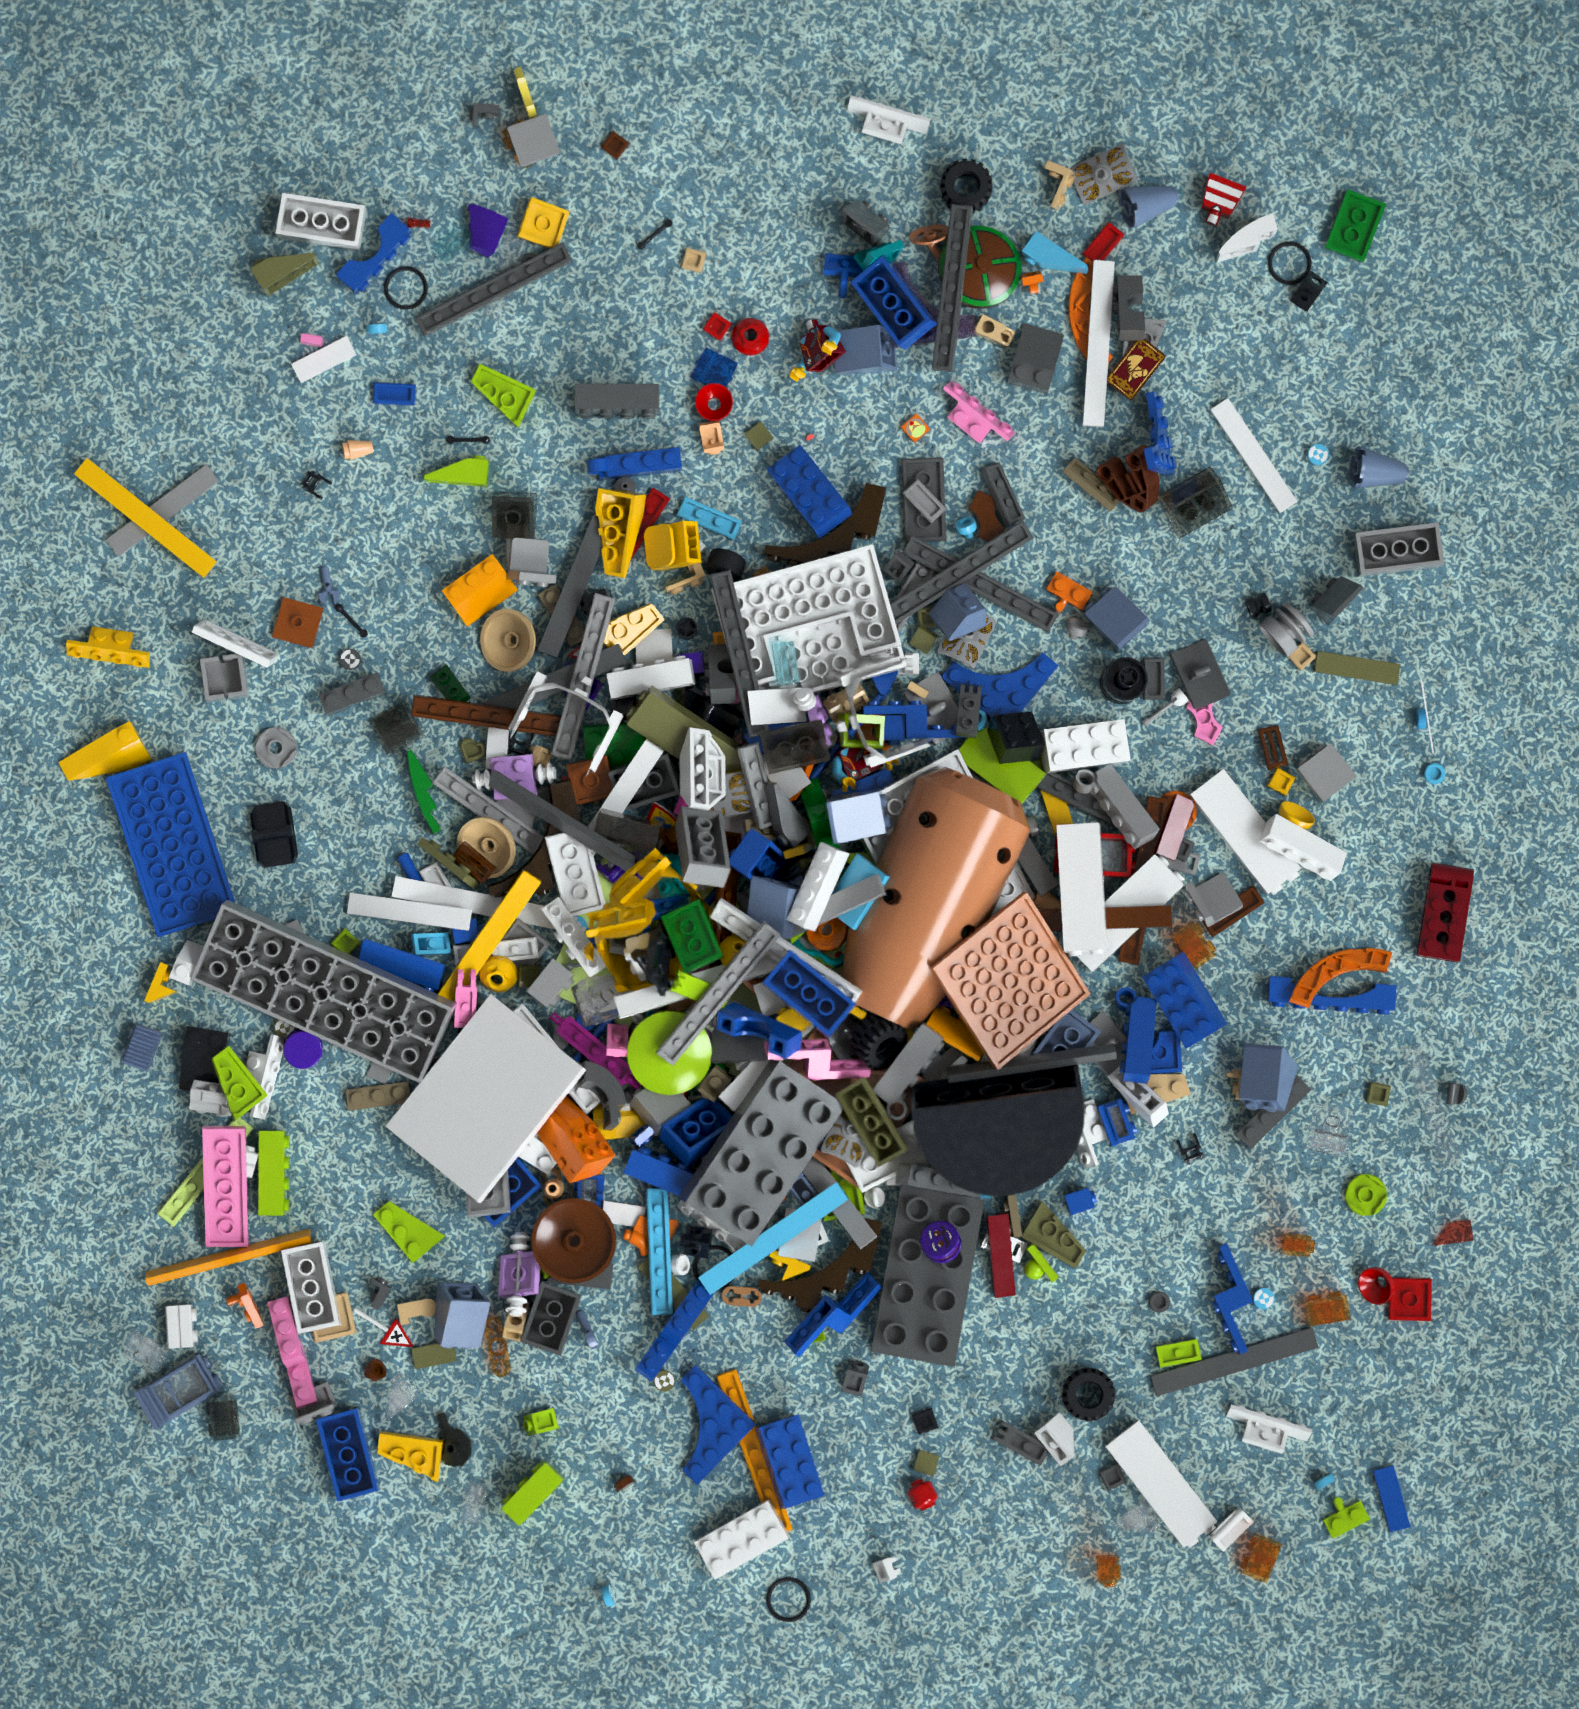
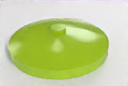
[627,1010,712,1095]

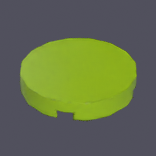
[1345,1174,1387,1216]

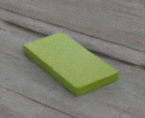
[959,728,1046,804]

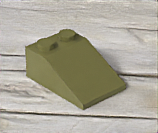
[250,253,320,297]

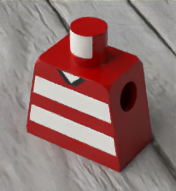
[1201,173,1246,226]

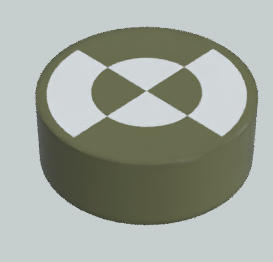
[274,1019,296,1038]
[654,1370,675,1392]

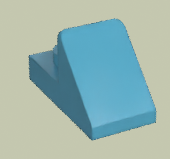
[411,932,451,957]

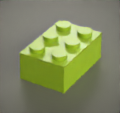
[501,1461,565,1526]

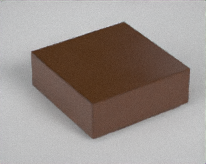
[601,131,630,160]

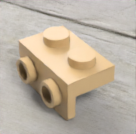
[822,683,870,724]

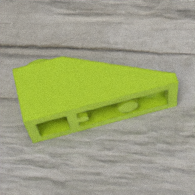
[424,455,490,487]

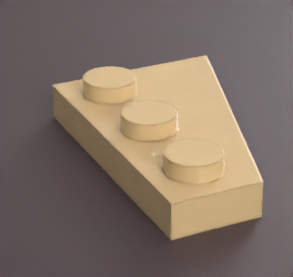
[1126,1074,1191,1115]

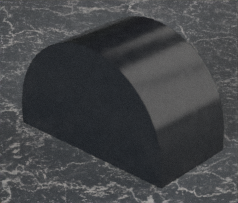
[910,1065,1085,1196]

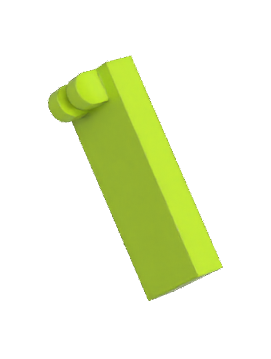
[671,970,727,1010]

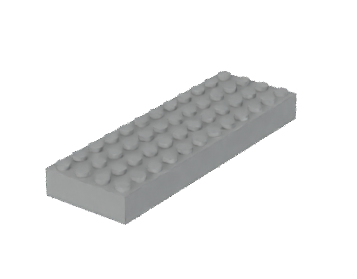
[191,899,457,1083]

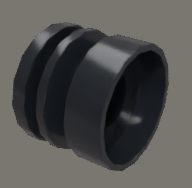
[1099,657,1148,704]

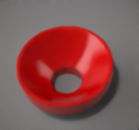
[732,318,770,356]
[695,383,733,421]
[1358,1267,1395,1305]

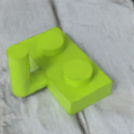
[1323,1496,1370,1539]

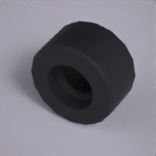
[705,548,746,582]

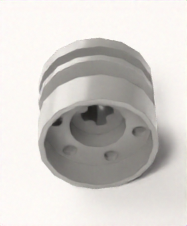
[1258,601,1314,658]

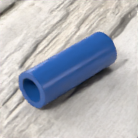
[397,853,422,881]

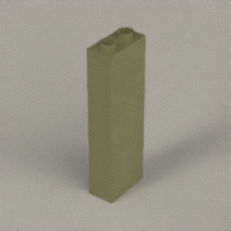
[626,685,742,773]

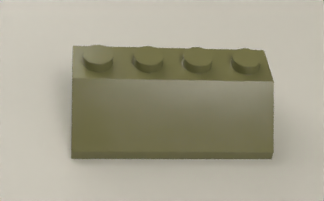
[835,1077,908,1167]

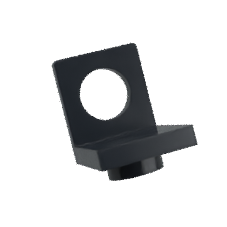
[1290,271,1328,312]

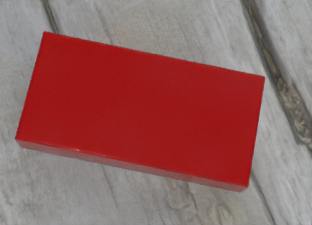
[1082,222,1125,262]

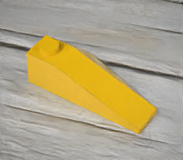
[595,488,646,578]
[58,721,152,781]
[593,1103,660,1140]

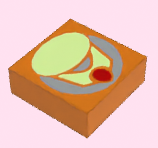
[901,414,930,443]

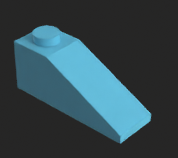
[1022,231,1089,274]

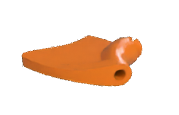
[622,1215,679,1256]

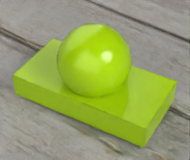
[1024,1244,1059,1282]

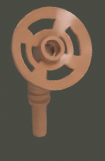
[909,224,949,261]

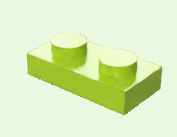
[1156,1339,1202,1368]

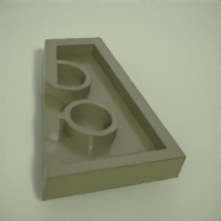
[418,838,480,890]
[1021,1201,1086,1269]

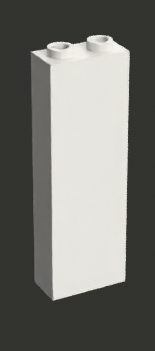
[1190,769,1301,895]
[1057,822,1107,956]
[1077,855,1185,972]
[719,1025,815,1112]
[1105,1420,1217,1548]

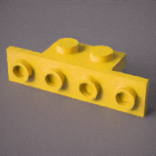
[66,626,150,668]

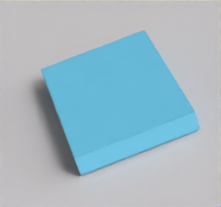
[831,853,890,930]

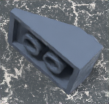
[1031,1010,1101,1055]

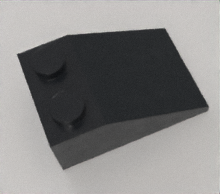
[179,1026,231,1091]

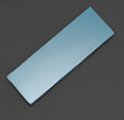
[676,497,742,540]

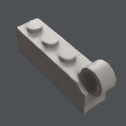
[1073,764,1160,850]
[873,1022,944,1120]

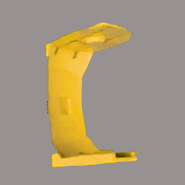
[609,848,713,959]
[584,898,683,993]

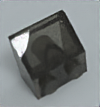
[492,492,537,539]
[368,700,425,756]
[206,1395,241,1441]

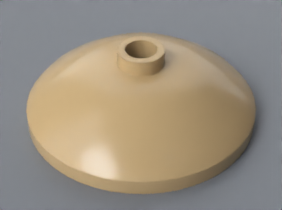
[480,609,536,672]
[457,817,516,878]

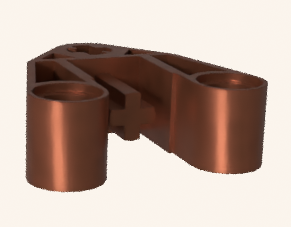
[1097,445,1160,513]

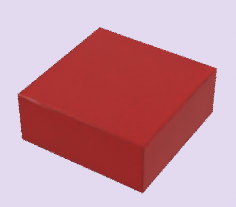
[703,312,732,341]

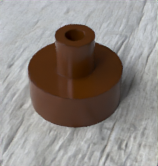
[364,1359,386,1382]

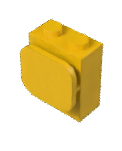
[644,521,702,571]

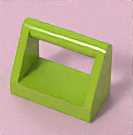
[838,713,885,750]

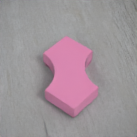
[1186,700,1223,746]

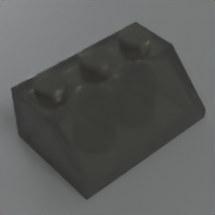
[1158,466,1233,539]
[760,719,831,774]
[595,809,664,861]

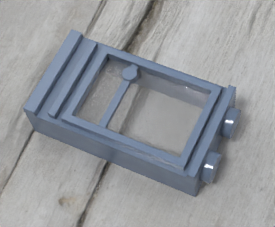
[133,1354,223,1430]

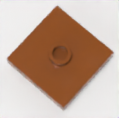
[272,597,324,649]
[566,755,613,805]

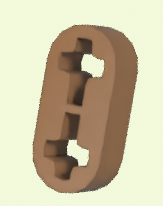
[722,1286,762,1307]

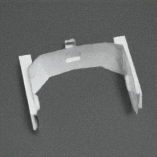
[836,654,934,767]
[509,672,623,776]

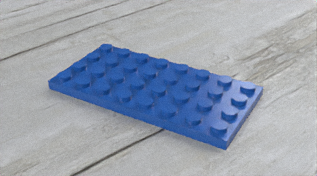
[106,752,235,937]

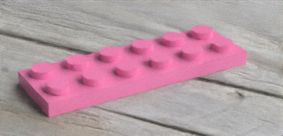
[202,1126,249,1247]

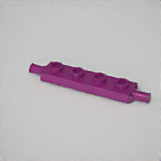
[549,1012,641,1091]

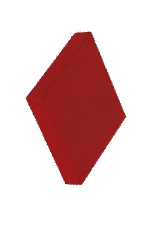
[1388,1278,1432,1321]

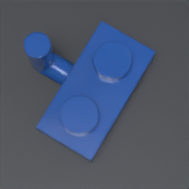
[823,253,863,298]

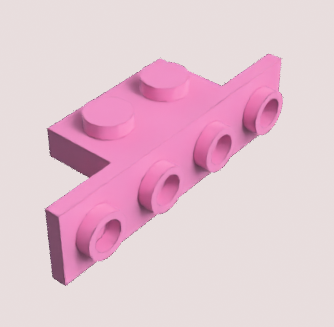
[943,381,1015,444]

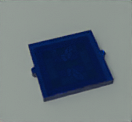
[690,347,738,387]

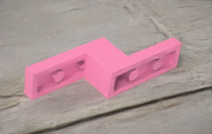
[764,1039,871,1080]
[267,1296,318,1409]

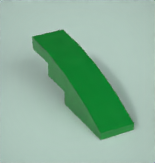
[407,750,442,835]

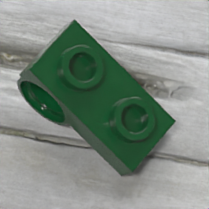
[430,664,471,702]

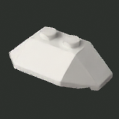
[680,727,726,810]

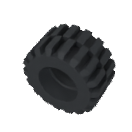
[940,158,993,214]
[850,1014,908,1070]
[1062,1368,1116,1421]

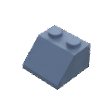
[929,583,986,641]

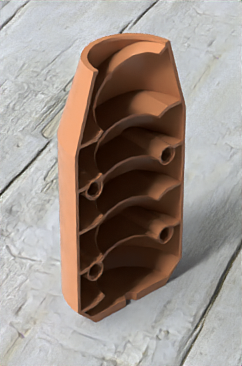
[841,767,1031,1032]

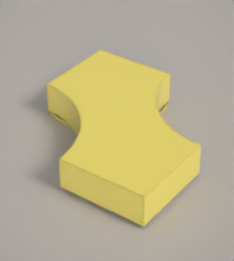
[513,67,537,119]

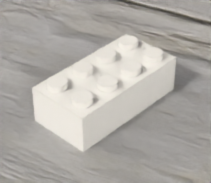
[276,193,367,251]
[1040,719,1131,774]
[281,1242,342,1334]
[694,1499,790,1580]

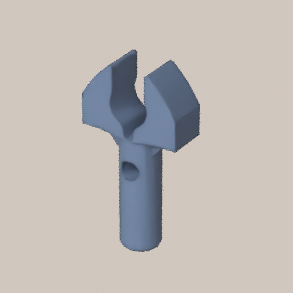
[318,566,340,607]
[576,1311,599,1349]

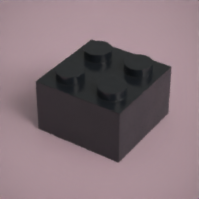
[987,711,1045,764]

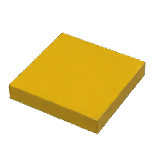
[517,197,570,249]

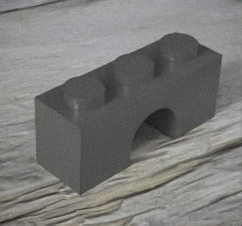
[1113,275,1145,341]
[704,644,736,704]
[319,672,386,717]

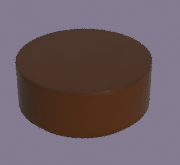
[613,1475,635,1493]

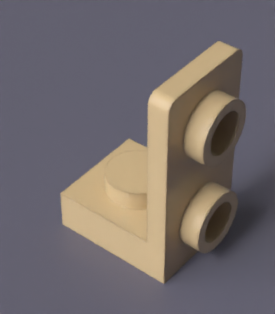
[1045,160,1075,211]
[665,563,706,595]

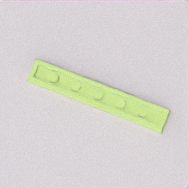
[157,1117,254,1227]

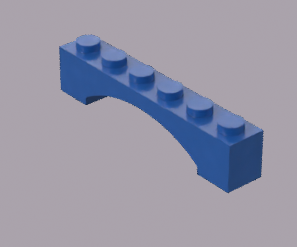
[1267,976,1397,1015]

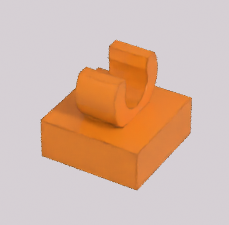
[1020,270,1044,294]

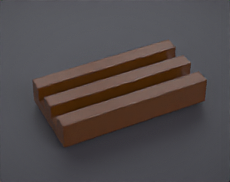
[1258,725,1288,771]
[453,841,497,884]

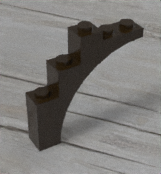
[764,483,886,566]
[487,779,581,898]
[757,1218,882,1313]

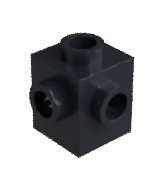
[680,1225,713,1259]

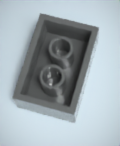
[608,751,680,811]
[520,1281,582,1356]

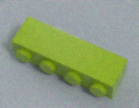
[258,1131,290,1216]

